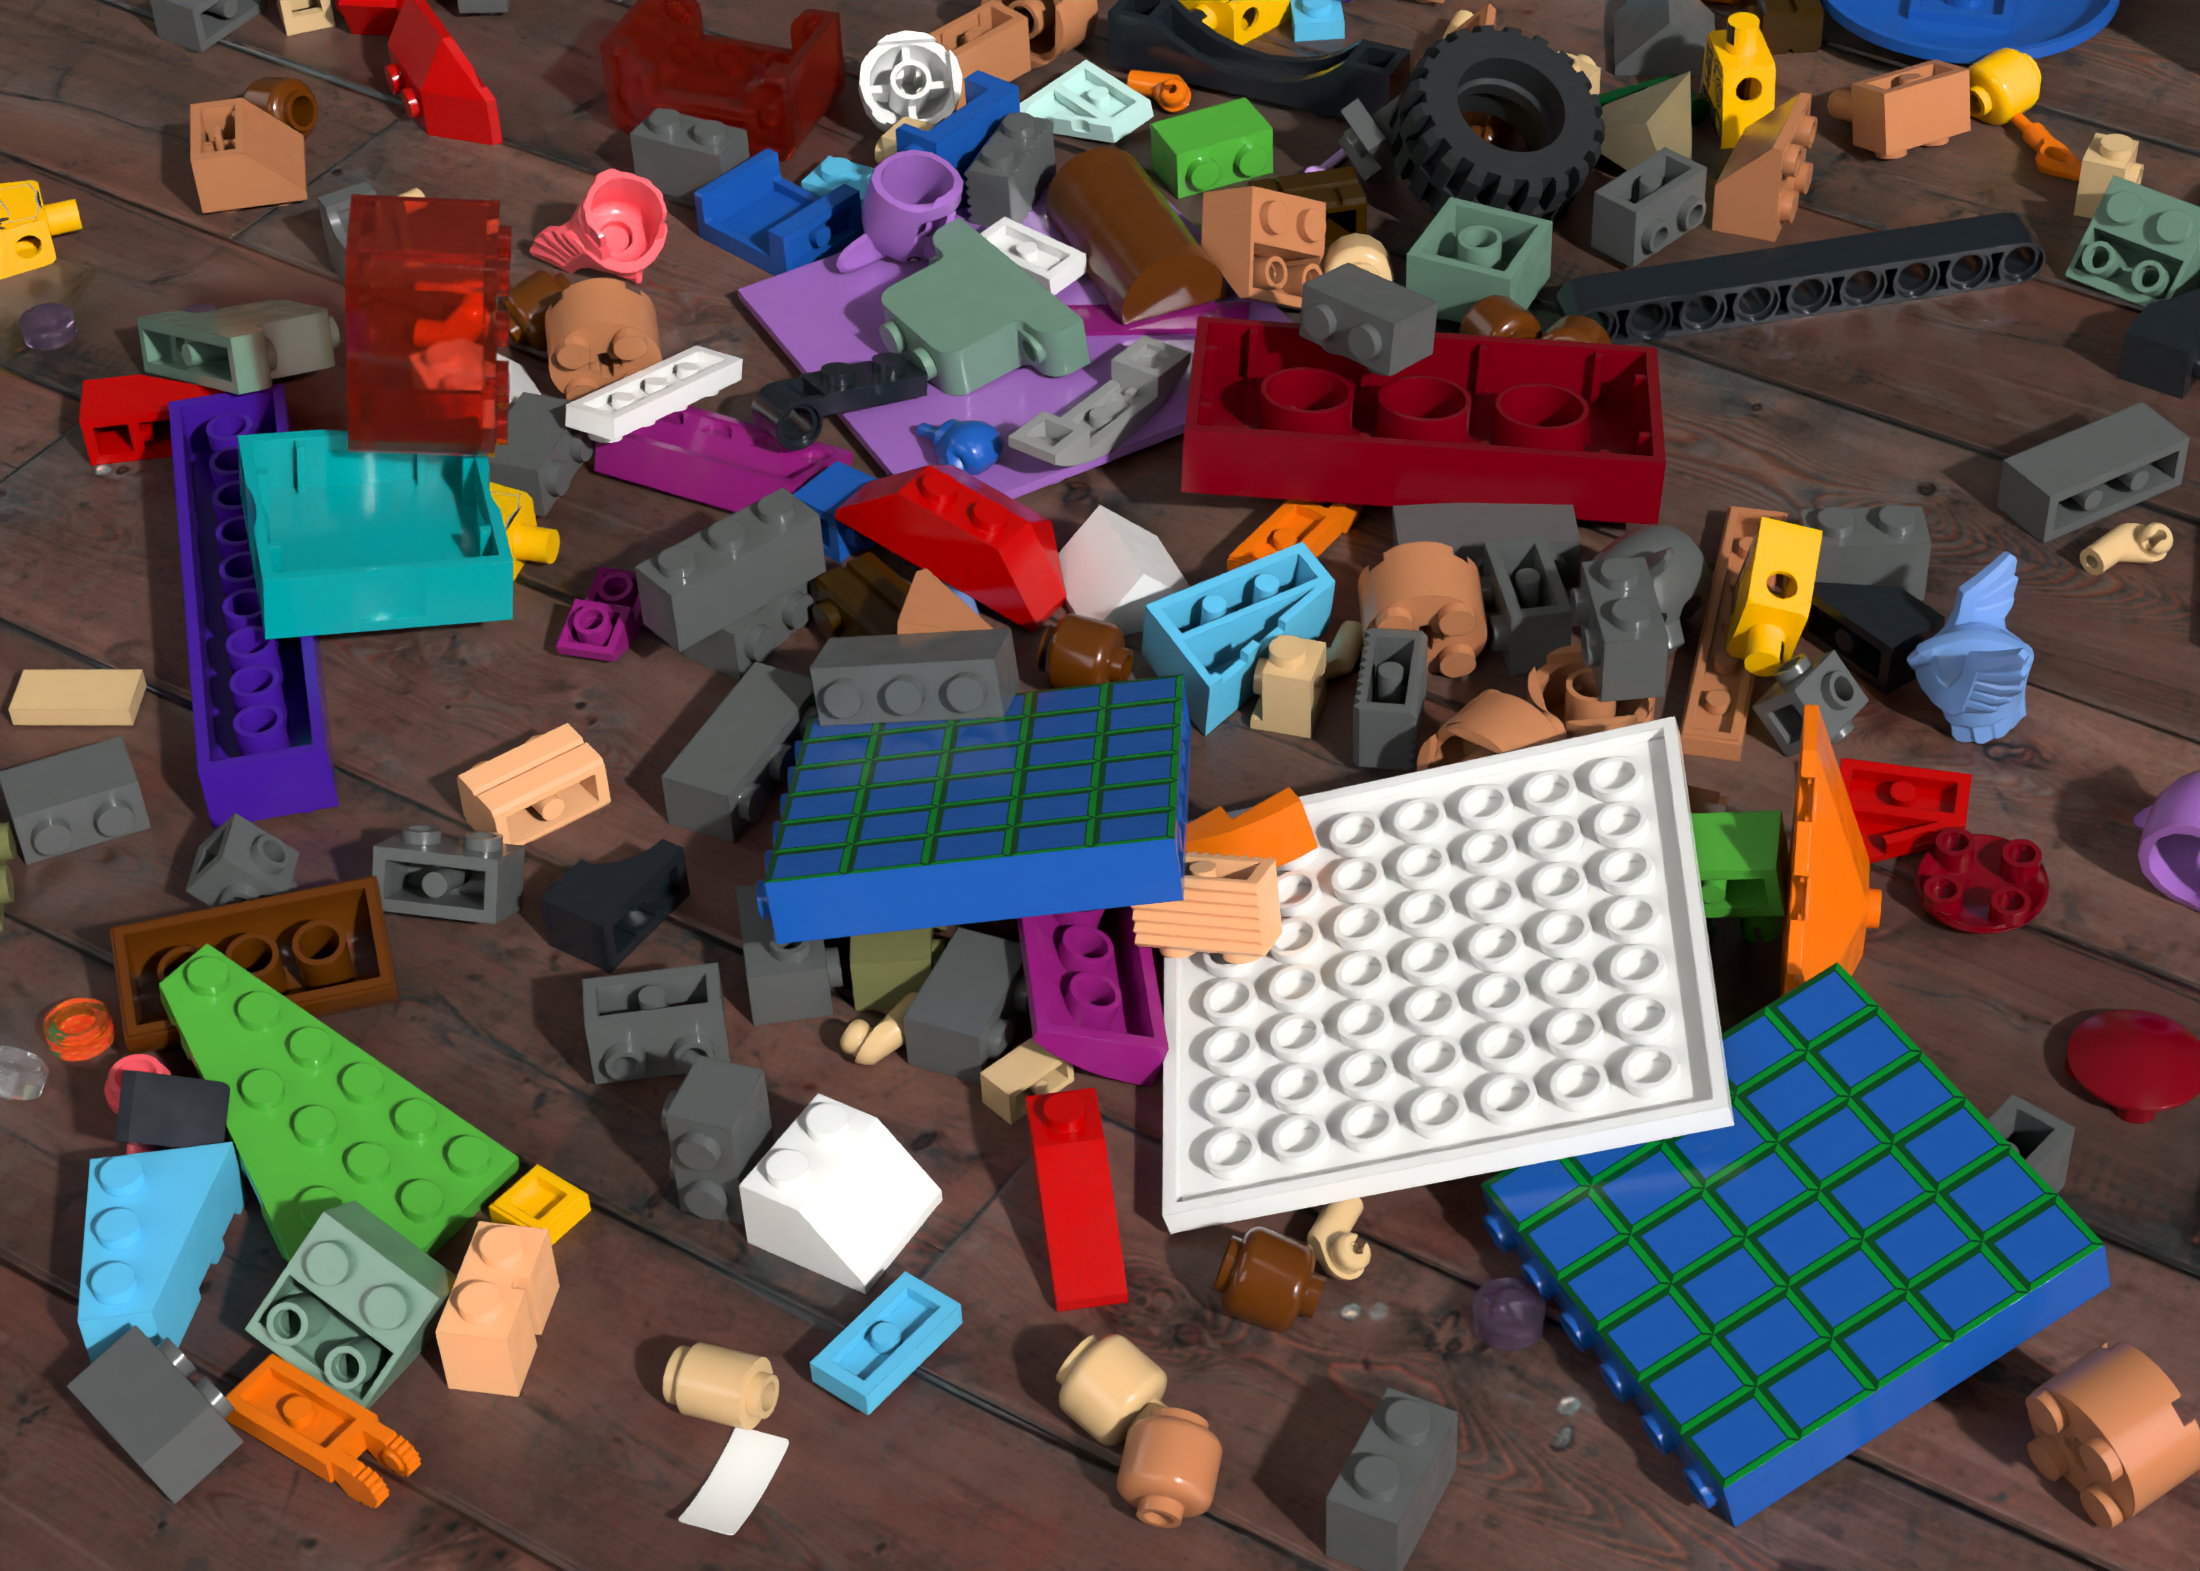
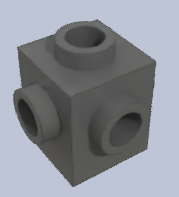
[1752,650,1869,757]
[186,813,300,908]

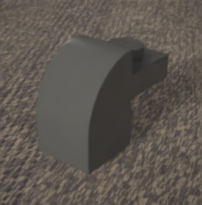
[1337,95,1400,185]

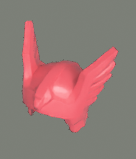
[529,169,667,284]

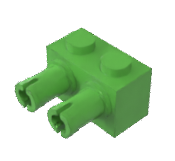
[1691,810,1789,943]

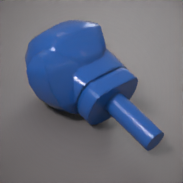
[917,419,1004,476]

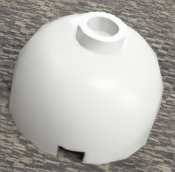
[858,30,962,132]

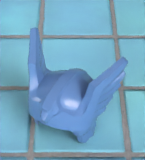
[1907,551,2034,744]

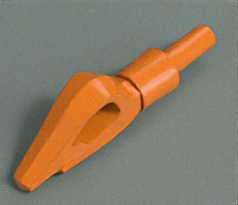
[2010,112,2082,182]

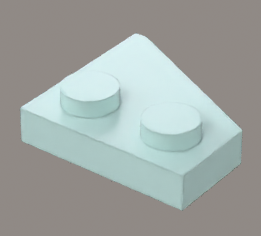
[1020,60,1154,143]

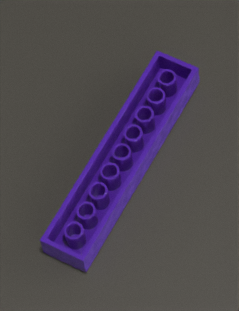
[168,383,339,828]

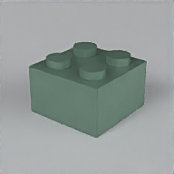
[1406,197,1553,323]

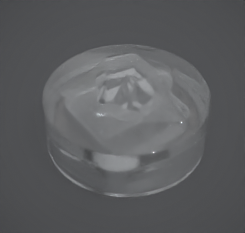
[0,1046,49,1100]

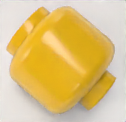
[1968,47,2041,126]

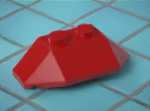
[384,0,503,145]
[834,465,1066,633]

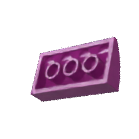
[1017,906,1169,1087]

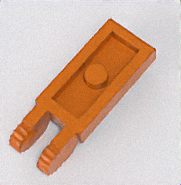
[1227,500,1364,572]
[225,1353,421,1509]

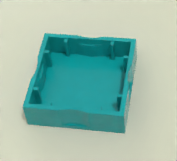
[237,419,513,640]

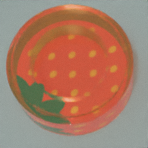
[43,998,115,1062]

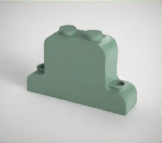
[879,217,1090,396]
[136,300,340,395]

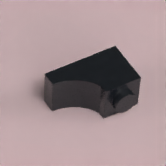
[540,839,690,973]

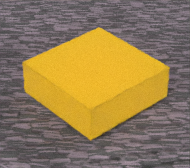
[488,1164,591,1245]

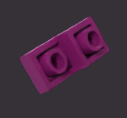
[556,566,643,662]

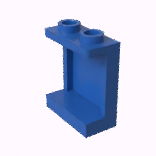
[895,70,1020,211]
[694,148,864,276]

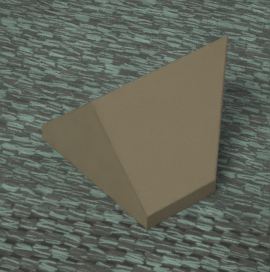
[1600,71,1692,171]

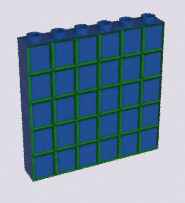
[757,674,1192,944]
[1480,962,2111,1528]

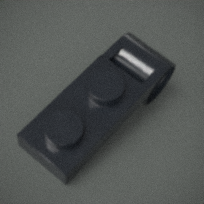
[751,352,927,450]

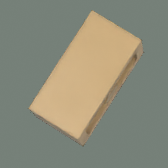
[980,1037,1074,1125]

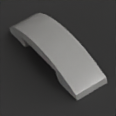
[1008,335,1191,467]

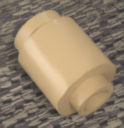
[663,1342,779,1430]

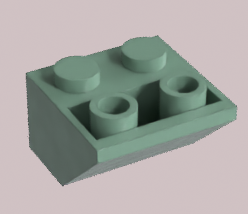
[2064,175,2200,308]
[244,1200,457,1410]

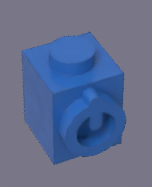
[793,460,877,563]

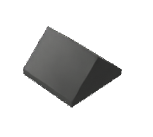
[1613,0,1715,76]

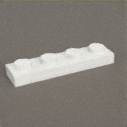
[565,345,743,443]

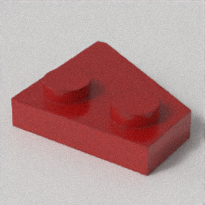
[1840,758,1972,864]

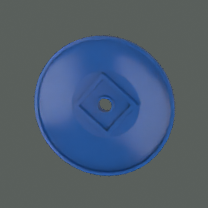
[1820,0,2120,64]

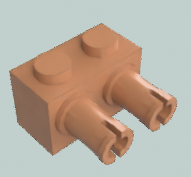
[1827,59,1971,159]

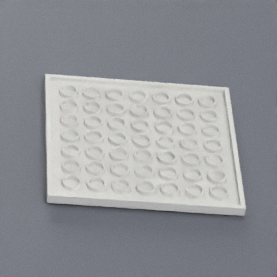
[1162,716,1734,1234]

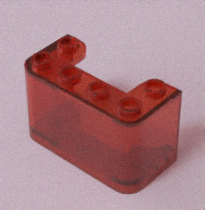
[599,0,846,162]
[345,194,512,457]

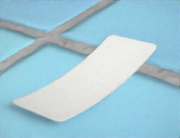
[679,1428,789,1535]

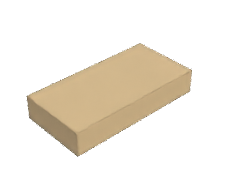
[8,669,147,726]

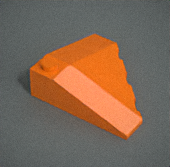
[1780,704,1882,997]

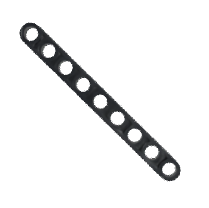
[1555,212,2046,345]

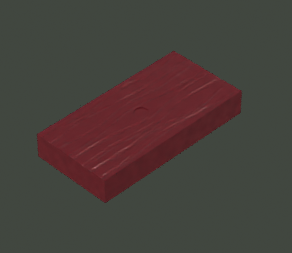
[1181,316,1666,524]

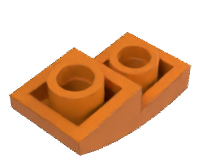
[1186,787,1318,868]

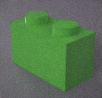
[1150,97,1273,199]

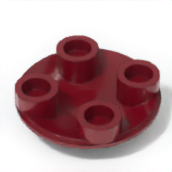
[1914,827,2049,934]
[2064,1009,2200,1124]

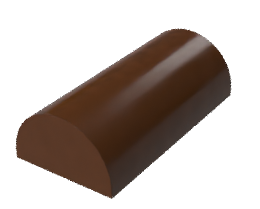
[1046,147,1226,325]
[110,876,401,1055]

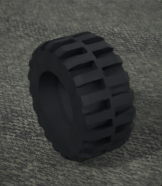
[1388,25,1605,223]

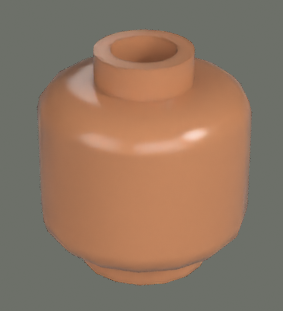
[1116,1407,1223,1528]

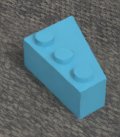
[1141,542,1335,737]
[77,1142,248,1364]

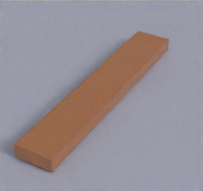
[1679,506,1788,762]

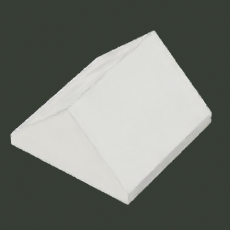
[1058,505,1190,636]

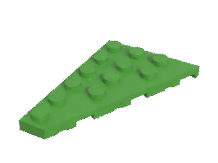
[159,943,519,1263]

